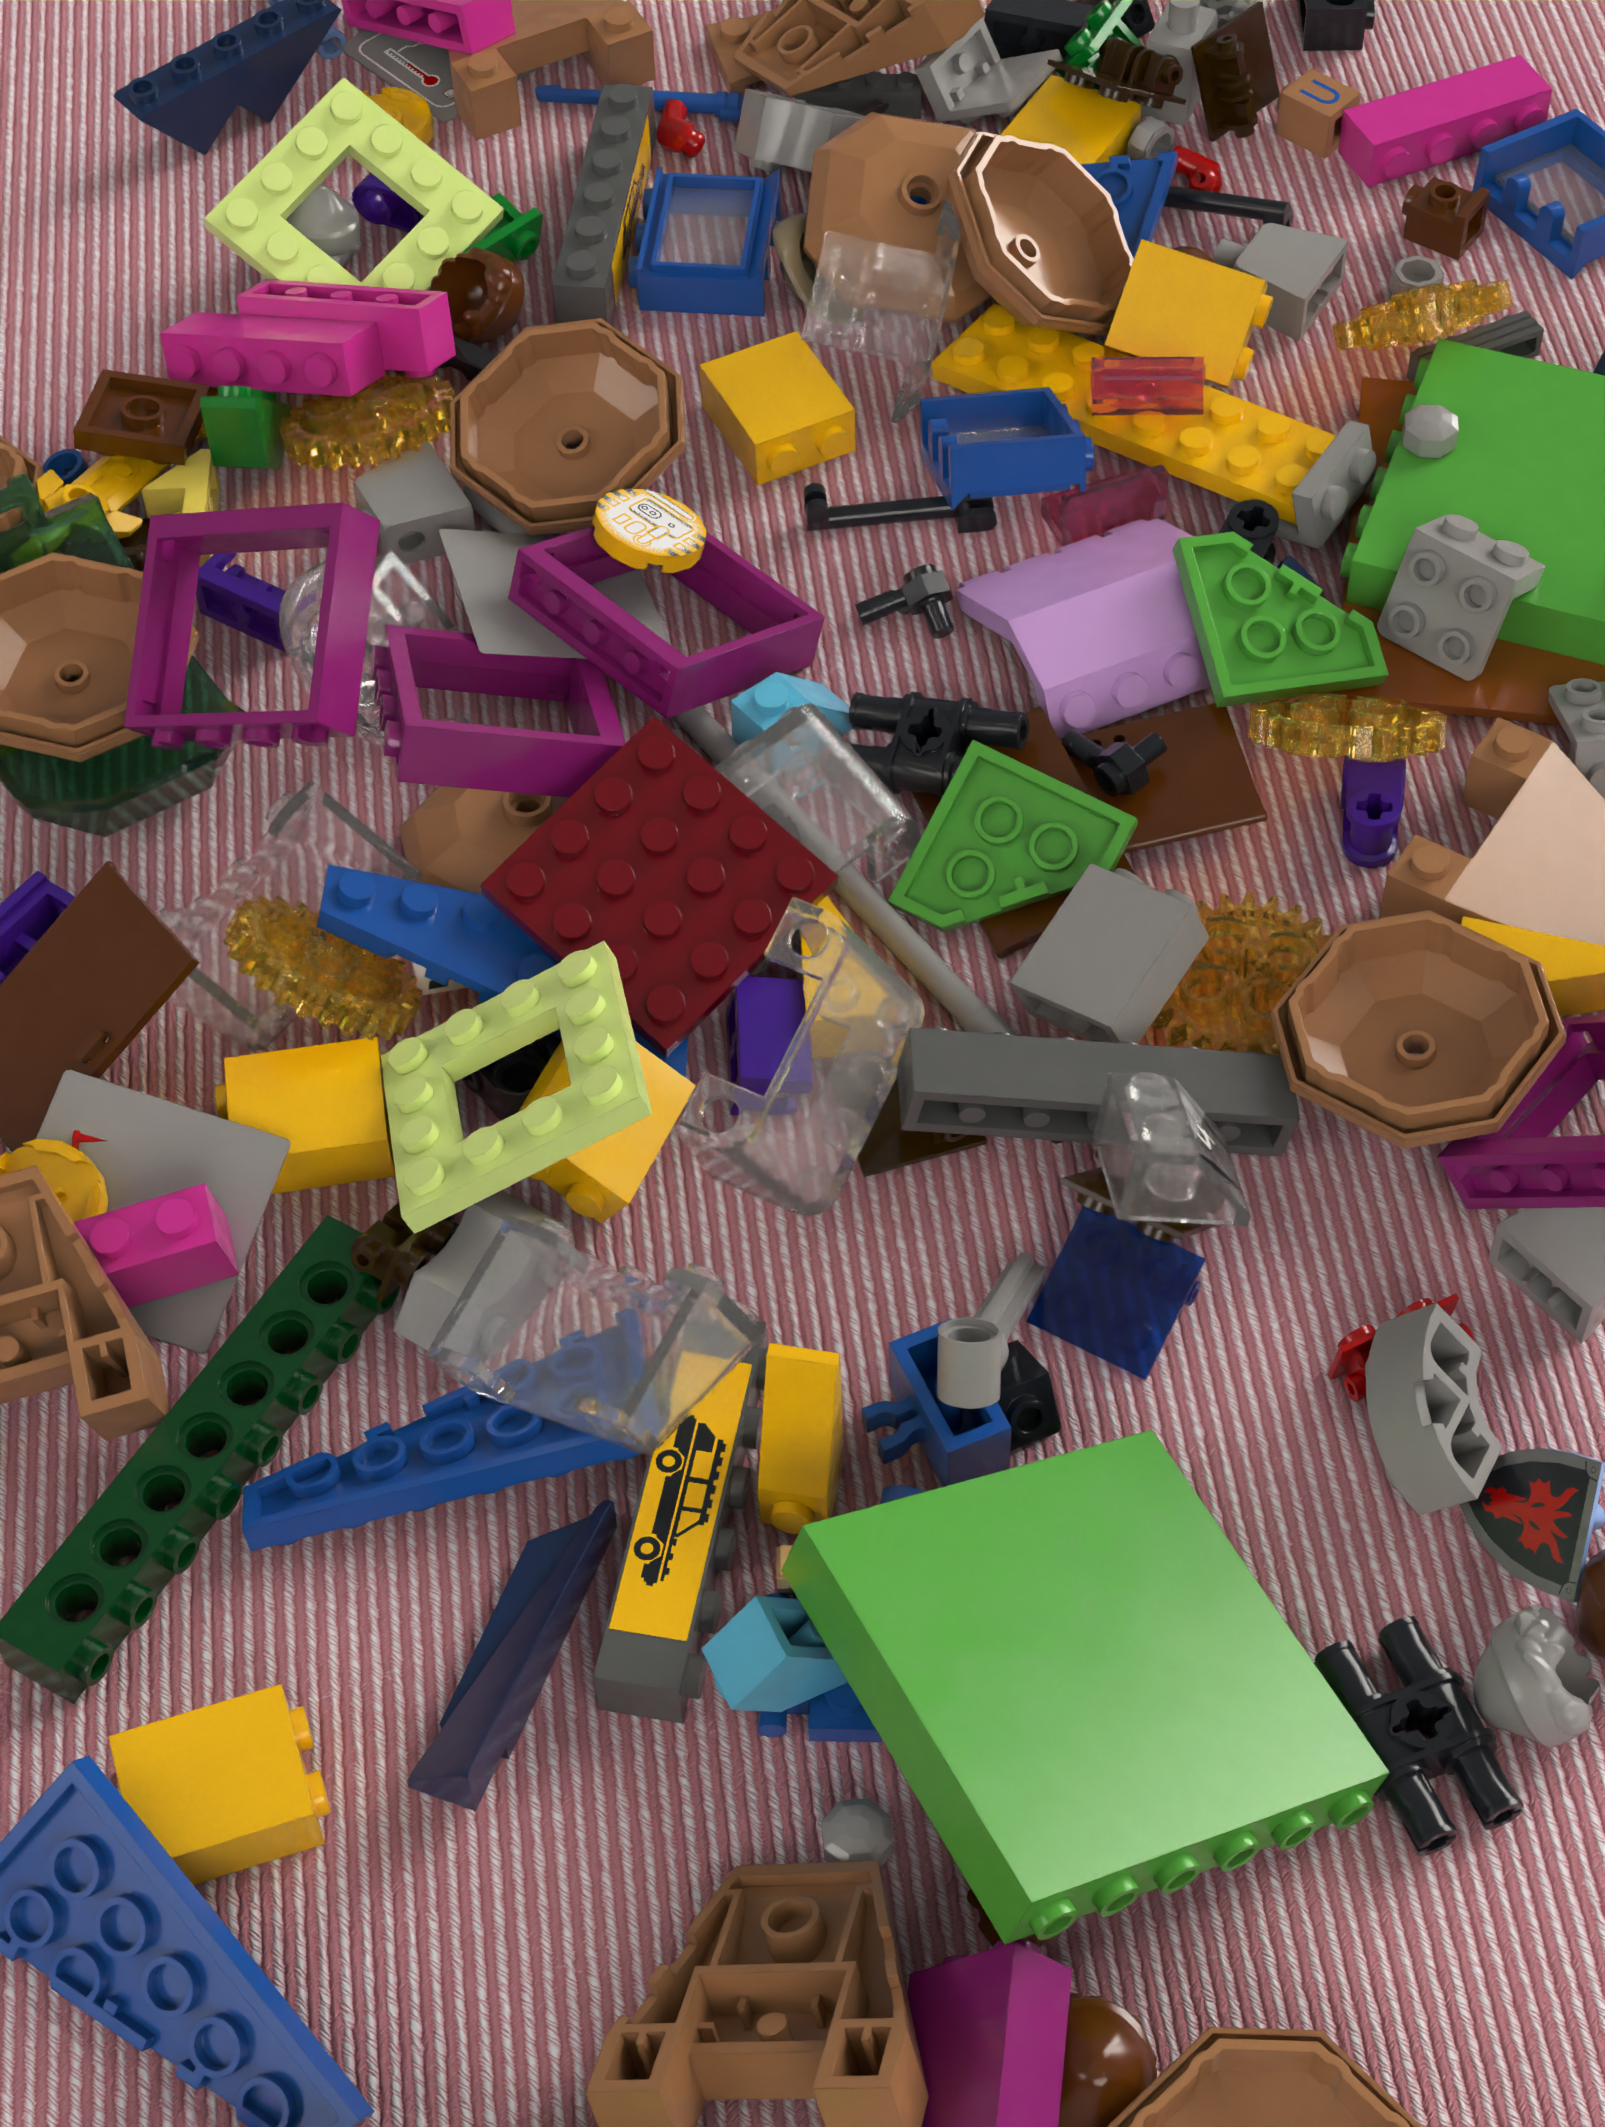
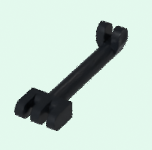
[1164,186,1293,227]
[803,483,997,534]

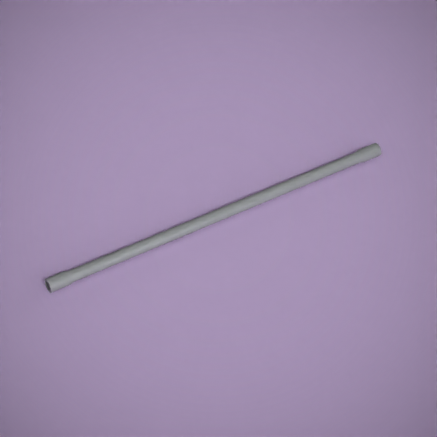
[463,485,1019,1036]

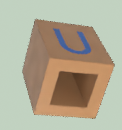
[1276,68,1361,159]

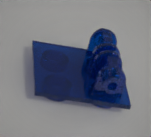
[1026,1206,1206,1380]

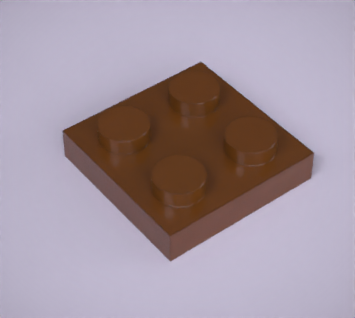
[73,369,211,465]

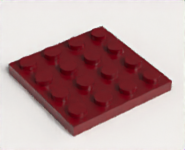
[481,716,839,1058]

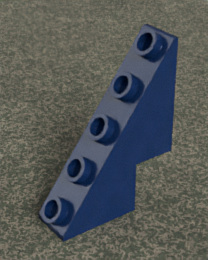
[113,0,342,155]

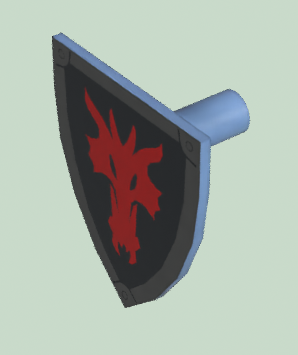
[1459,1448,1605,1603]

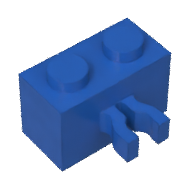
[861,1318,1012,1487]

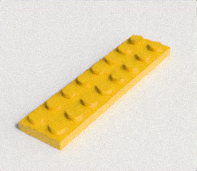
[932,303,1336,525]

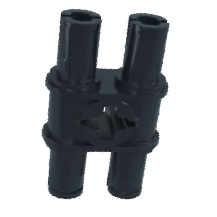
[832,691,1029,800]
[1314,1616,1524,1856]

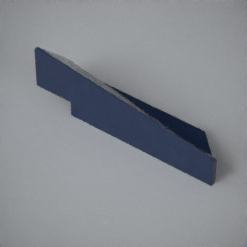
[407,1500,617,1812]

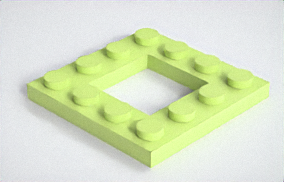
[204,77,504,291]
[380,941,652,1234]

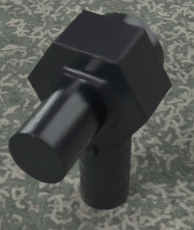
[855,564,954,639]
[1061,730,1167,797]

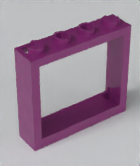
[124,502,380,750]
[508,526,825,719]
[370,625,626,798]
[1437,1015,1605,1209]

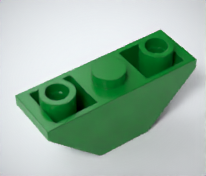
[200,386,292,469]

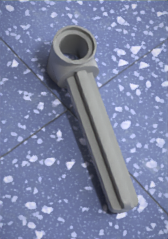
[937,1253,1046,1409]

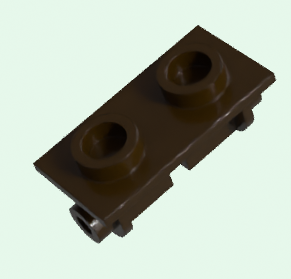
[351,1202,459,1303]

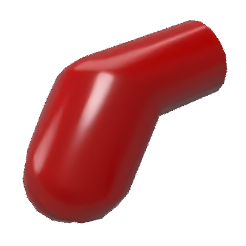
[656,99,705,158]
[1172,145,1223,193]

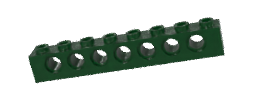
[0,1215,401,1704]

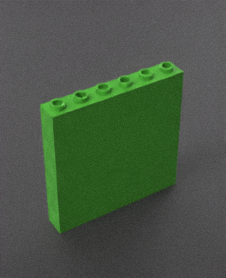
[1340,338,1605,665]
[781,1430,1390,1945]

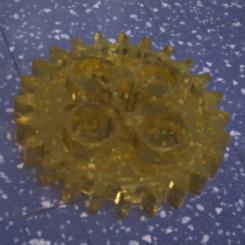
[1332,278,1513,352]
[279,372,455,471]
[1248,693,1447,762]
[1152,892,1334,1055]
[223,896,423,1040]

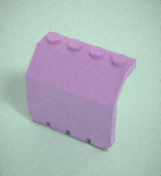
[956,518,1211,739]

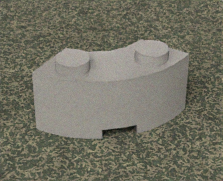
[734,88,865,173]
[393,1191,568,1368]
[1365,1303,1503,1516]

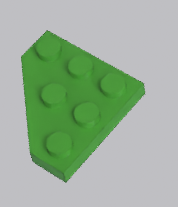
[1172,532,1389,708]
[888,740,1138,933]

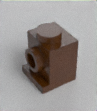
[1402,176,1490,260]

